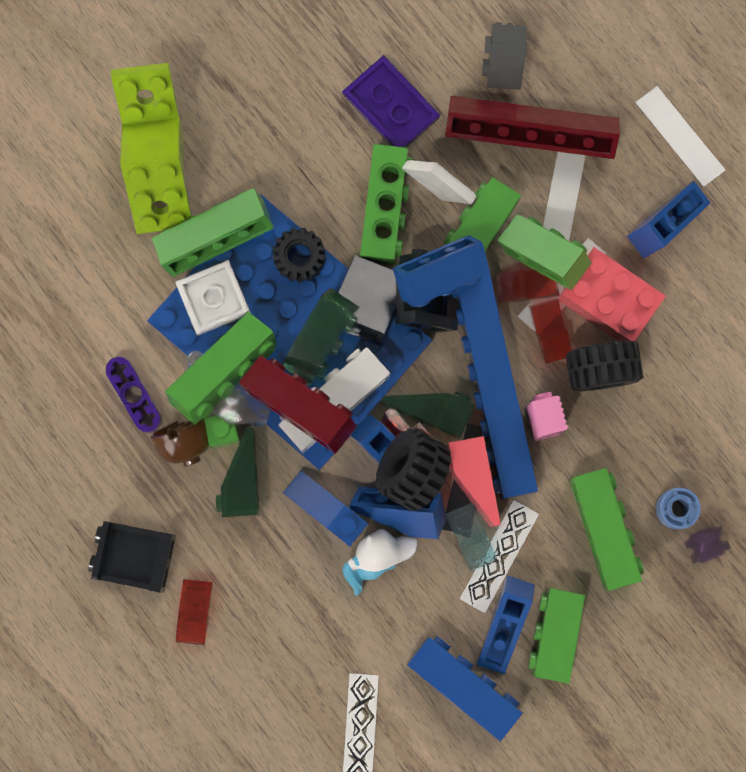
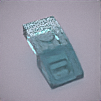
[445,503,497,572]

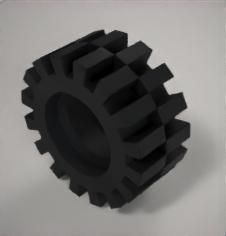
[273,228,326,283]

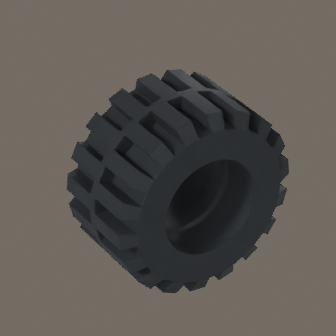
[565,340,644,392]
[375,428,451,511]

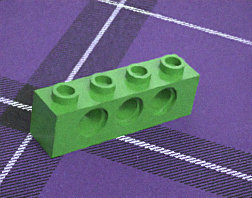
[360,144,412,265]

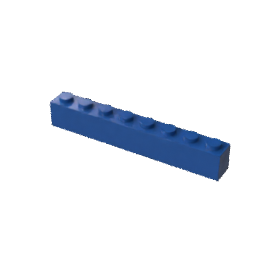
[451,274,538,500]

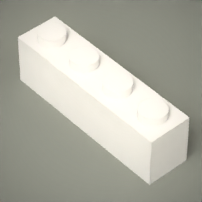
[278,347,390,453]

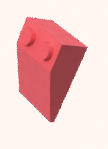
[447,436,501,527]

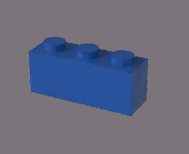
[392,235,490,307]

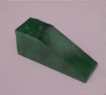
[381,392,475,439]
[216,427,260,518]

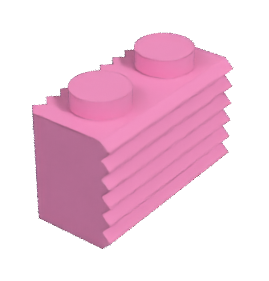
[526,392,568,441]

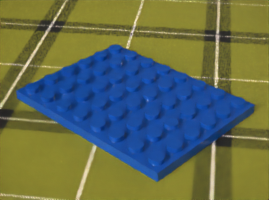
[147,194,432,471]

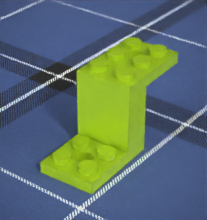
[111,62,192,234]

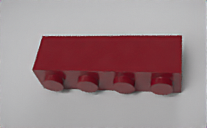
[239,355,357,455]

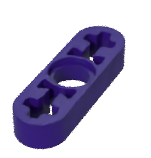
[106,357,162,433]

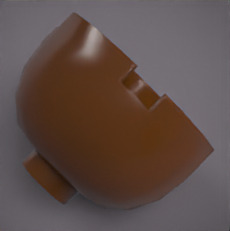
[151,419,209,467]

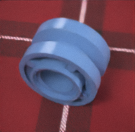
[655,488,701,530]

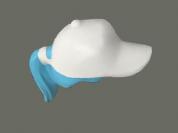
[342,529,417,596]

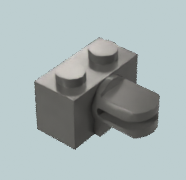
[482,22,527,90]

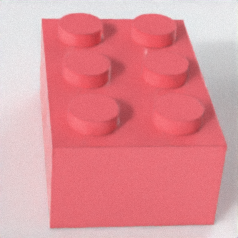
[557,247,666,342]

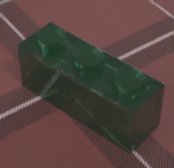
[282,288,360,385]

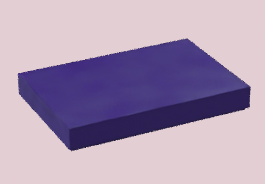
[342,55,440,148]

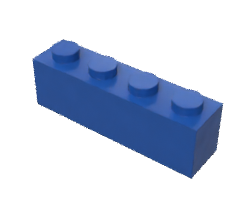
[407,636,523,742]

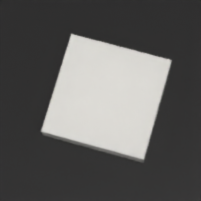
[402,160,476,204]
[175,260,250,336]

